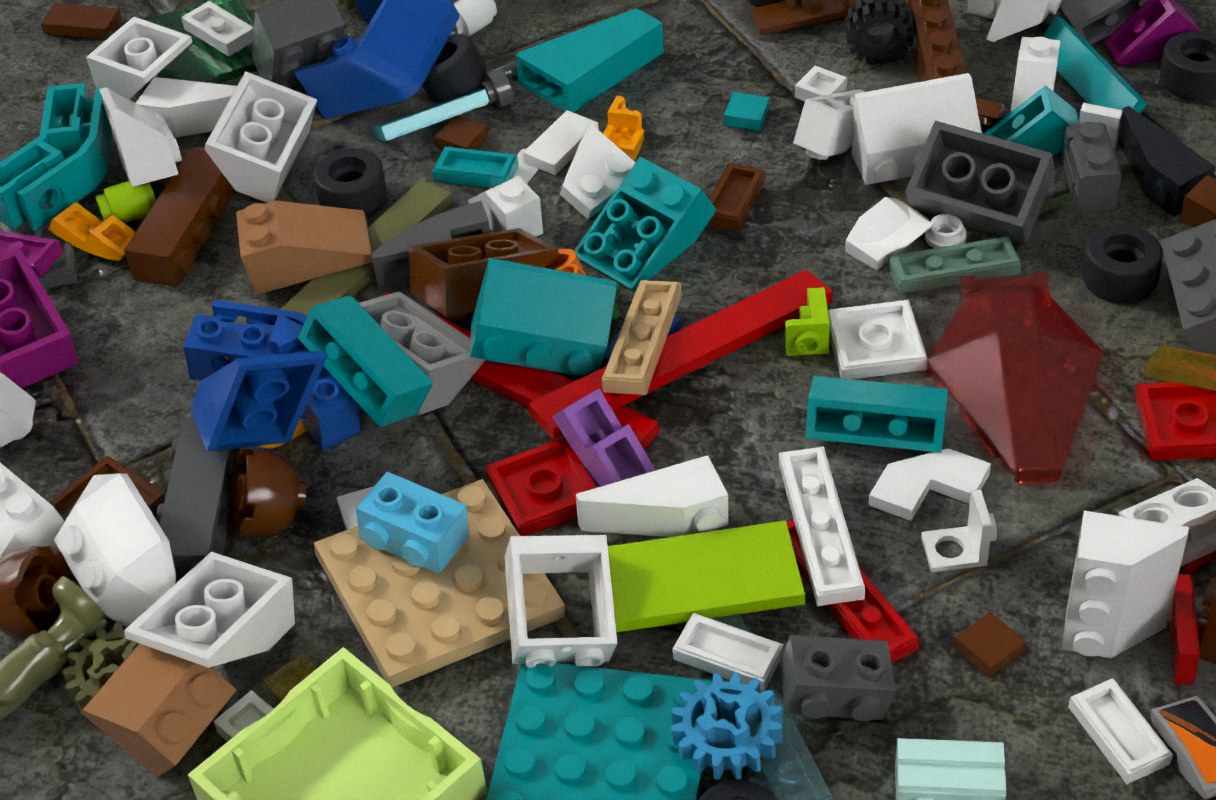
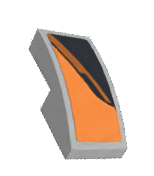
[1151,696,1216,800]

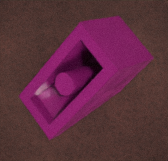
[1104,0,1201,66]

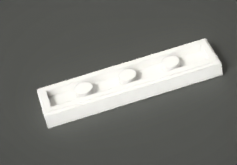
[779,447,865,606]

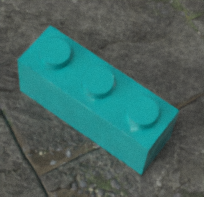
[298,295,434,427]
[805,376,948,453]

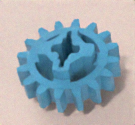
[671,672,783,780]

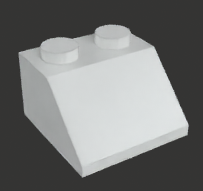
[86,17,192,99]

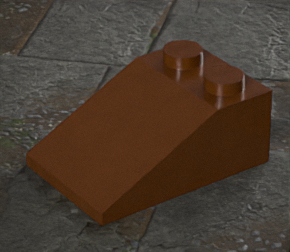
[409,228,558,320]

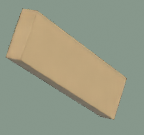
[602,280,682,395]

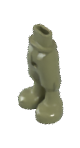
[0,576,109,721]

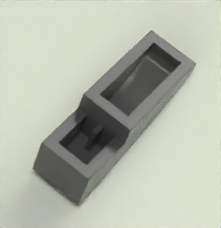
[371,201,490,289]

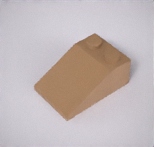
[236,201,372,295]

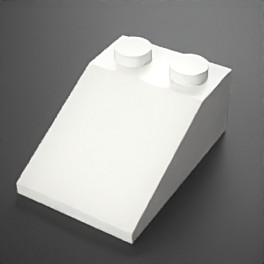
[124,552,295,668]

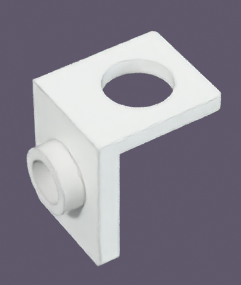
[921,490,997,572]

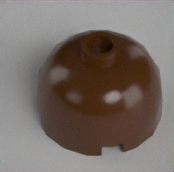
[232,446,306,539]
[0,546,76,640]

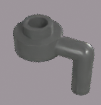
[480,61,518,108]

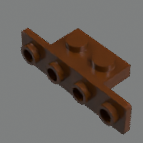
[750,0,868,35]

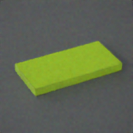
[608,520,805,632]

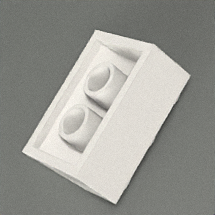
[204,71,318,203]
[852,73,982,185]
[99,87,182,187]
[1061,511,1189,658]

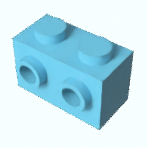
[356,472,469,575]

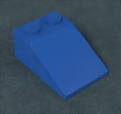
[190,350,327,452]

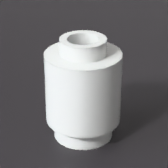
[450,0,497,37]

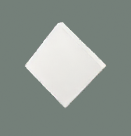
[828,300,928,379]

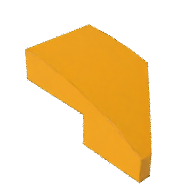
[603,96,644,161]

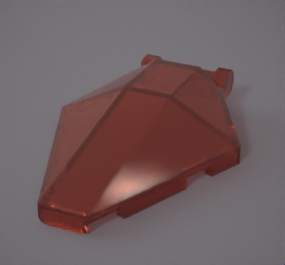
[927,271,1103,483]

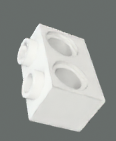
[1118,478,1216,567]

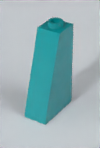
[516,8,664,113]

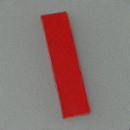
[787,519,920,663]

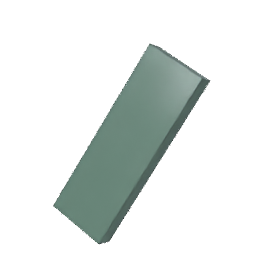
[888,236,1021,294]

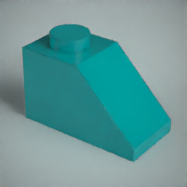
[985,85,1080,157]

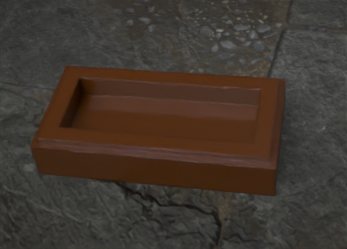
[41,3,122,39]
[708,163,765,231]

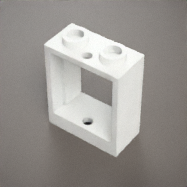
[504,535,618,668]

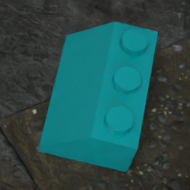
[470,258,617,377]

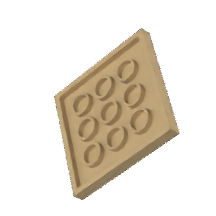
[314,479,565,688]

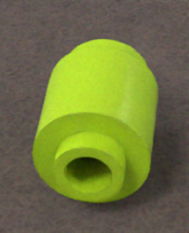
[95,181,156,223]

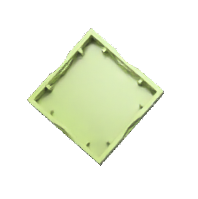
[188,647,487,800]

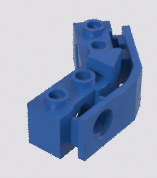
[183,300,368,451]

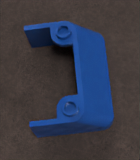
[294,0,460,119]

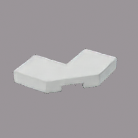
[869,448,991,521]

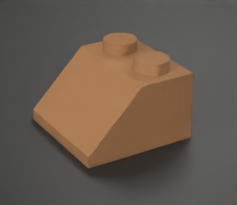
[80,643,237,777]

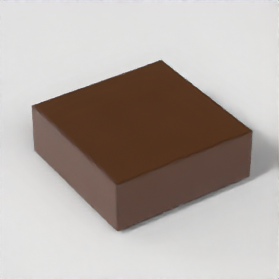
[434,116,488,150]
[954,612,1026,678]

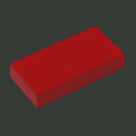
[1169,574,1200,685]

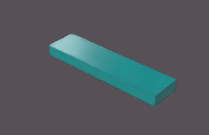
[1043,17,1147,113]

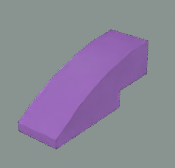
[552,389,656,487]

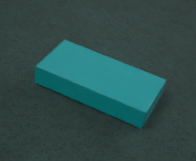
[432,147,519,188]

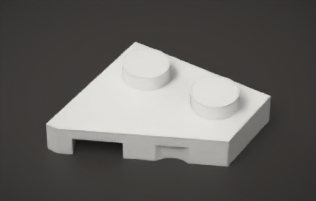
[560,123,636,219]

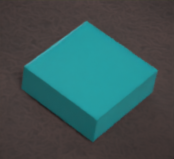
[724,92,770,131]

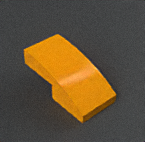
[48,202,136,261]

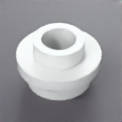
[925,214,966,248]

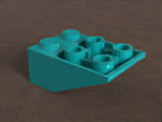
[574,156,717,292]

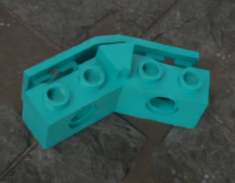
[0,83,113,231]

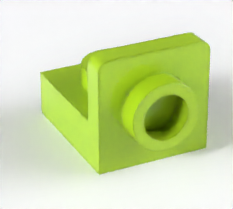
[785,287,830,356]

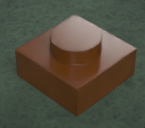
[975,98,1007,127]

